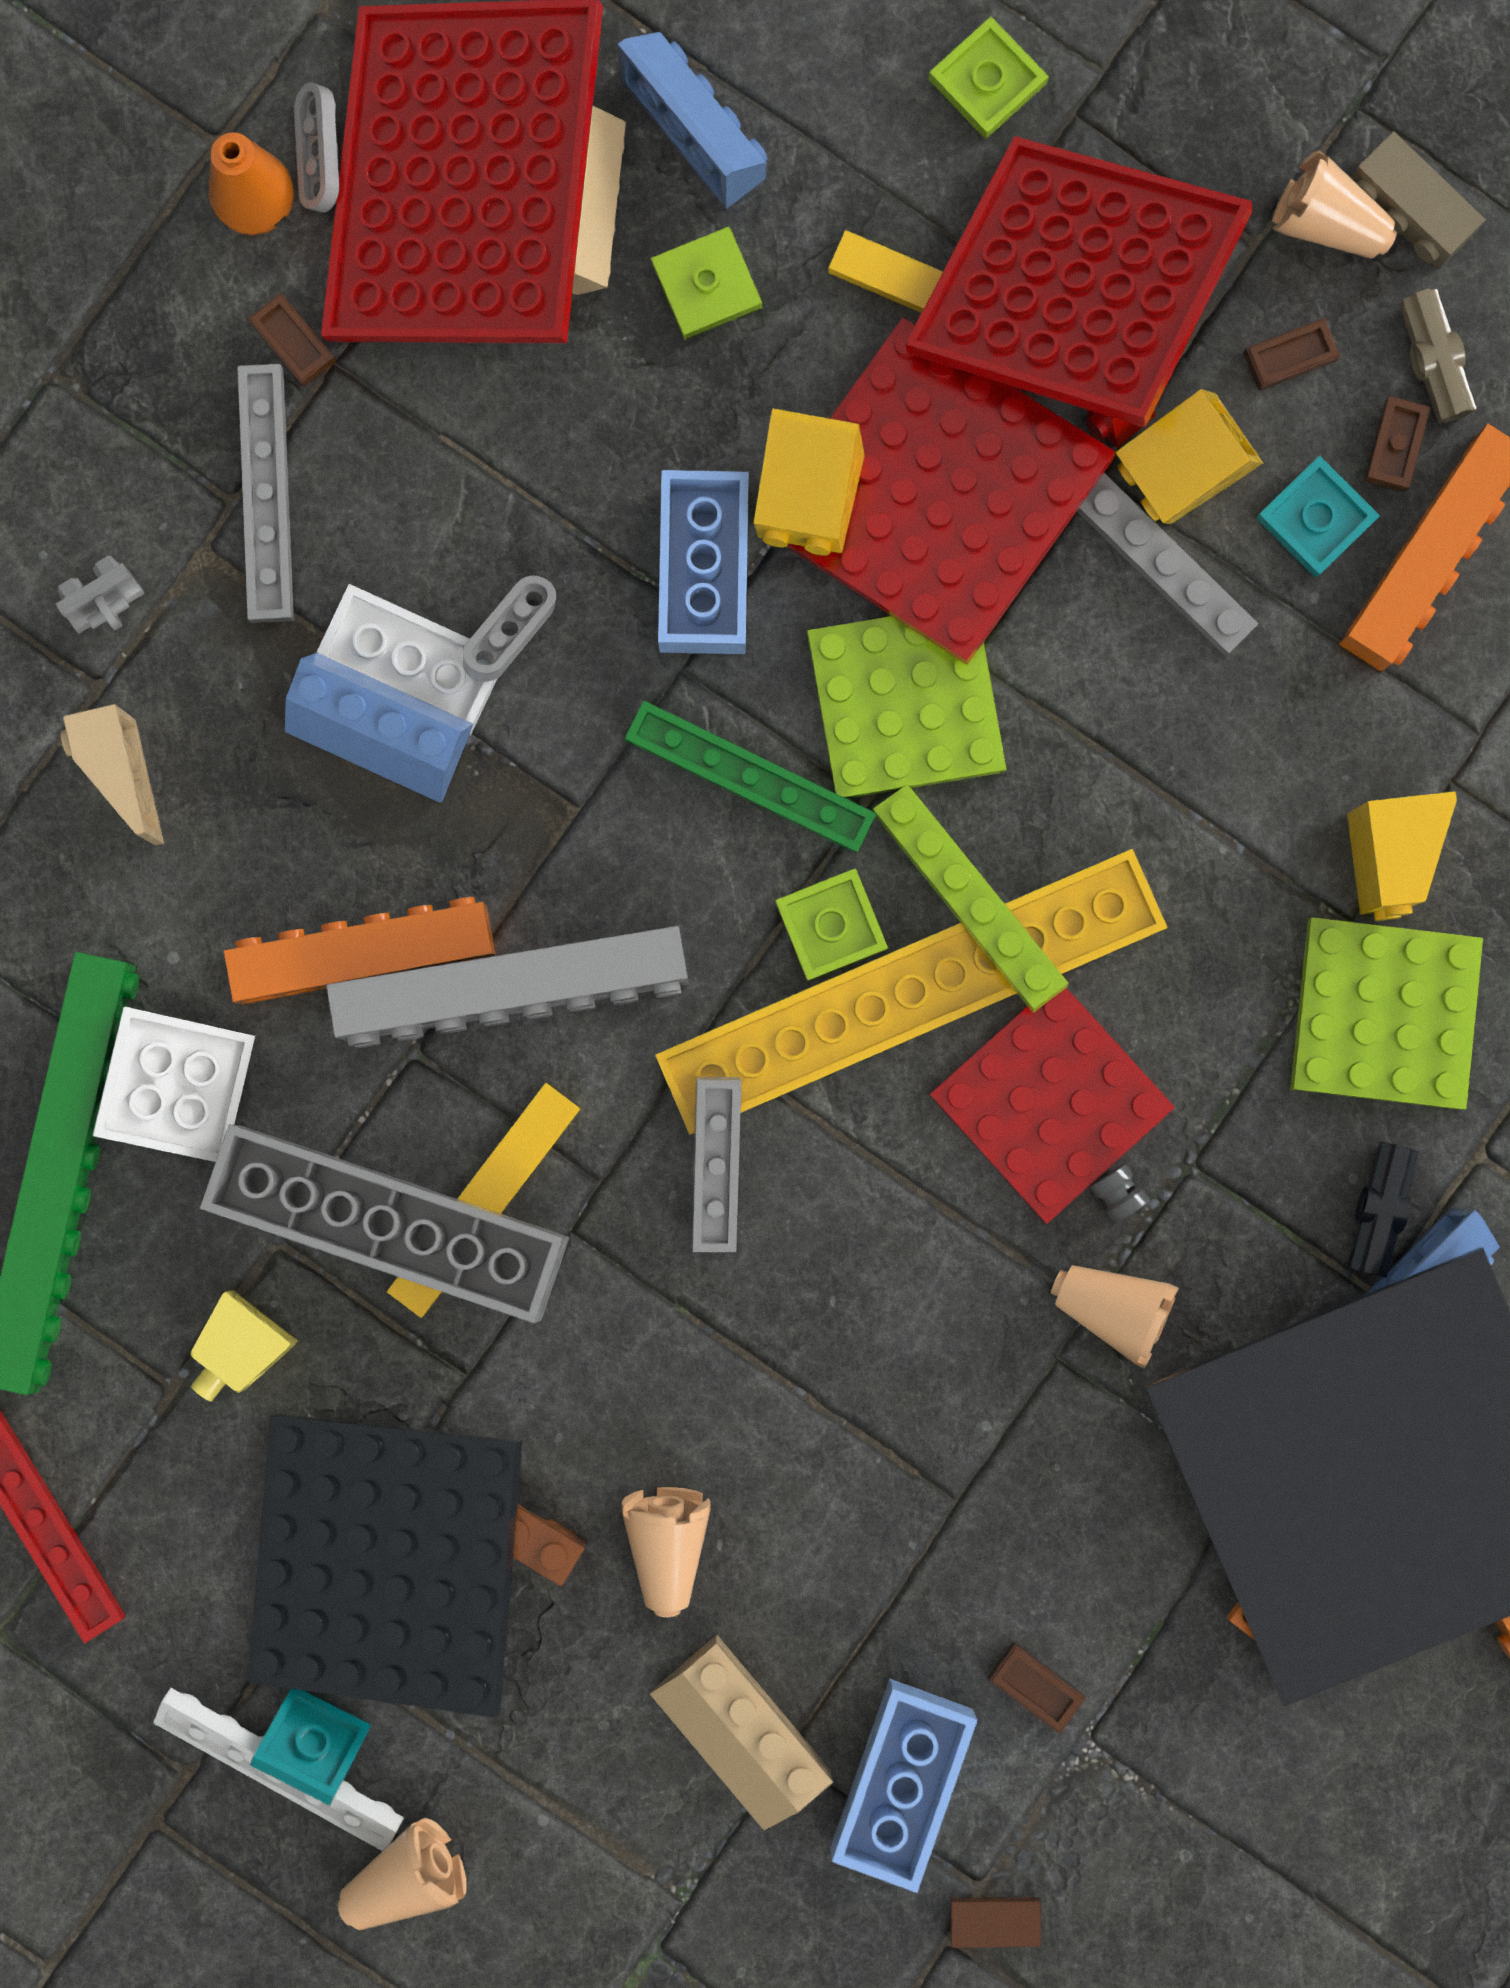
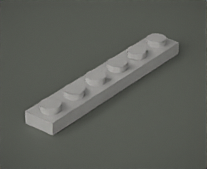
[238,364,294,623]
[1077,473,1259,657]

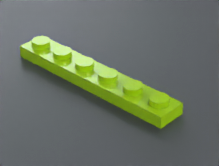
[873,784,1069,1013]

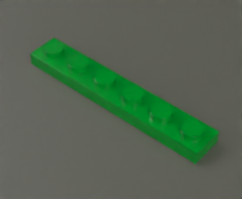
[625,701,876,854]

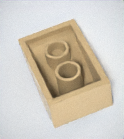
[60,704,164,846]

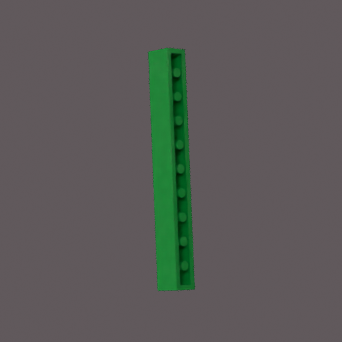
[0,952,139,1395]

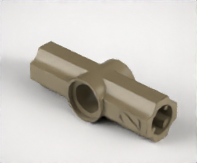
[1399,288,1476,424]

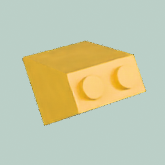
[1115,389,1263,524]
[754,409,865,555]
[1347,791,1457,921]

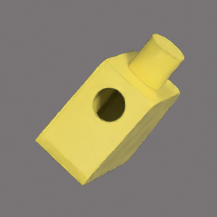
[190,1290,298,1402]

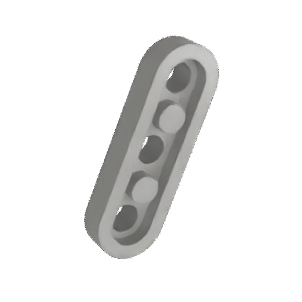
[294,83,339,213]
[462,576,556,682]

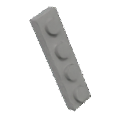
[691,1077,741,1252]

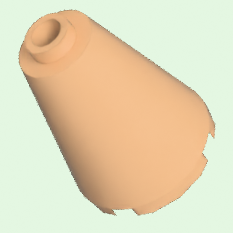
[1272,150,1397,259]
[1050,1265,1179,1368]
[621,1487,710,1617]
[338,1818,466,1930]

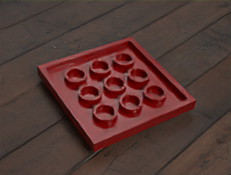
[929,988,1175,1224]

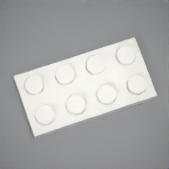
[317,584,497,735]

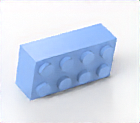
[658,470,749,654]
[830,1679,977,1893]

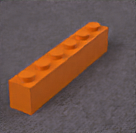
[1339,423,1510,672]
[224,897,496,1005]

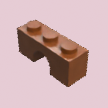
[513,1503,588,1587]

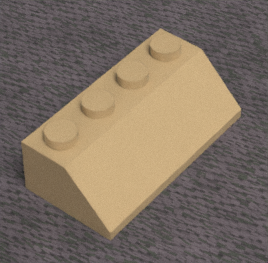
[572,106,626,295]
[650,1634,833,1830]

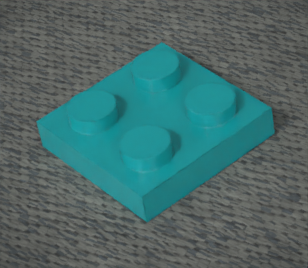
[1256,455,1380,578]
[250,1689,371,1806]

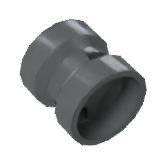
[1089,1163,1150,1223]

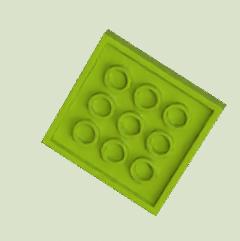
[807,616,1007,799]
[1290,917,1483,1110]

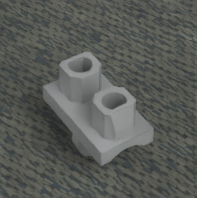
[56,556,145,634]

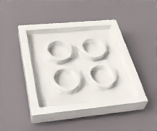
[93,1006,255,1162]

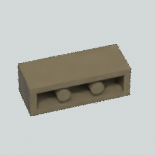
[1351,131,1486,270]

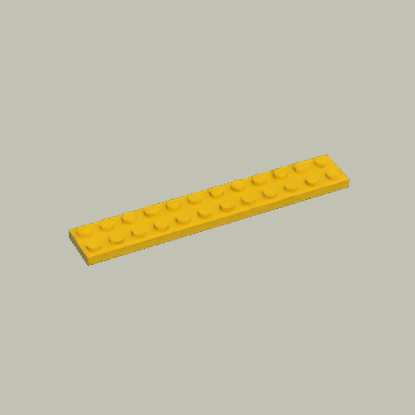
[655,849,1168,1135]

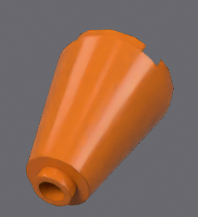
[208,133,295,235]

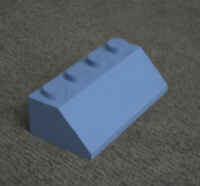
[618,32,767,209]
[285,652,473,803]
[1364,1209,1500,1295]

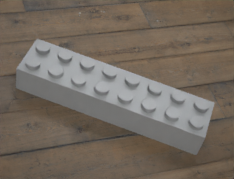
[327,926,689,1048]
[200,1124,569,1323]

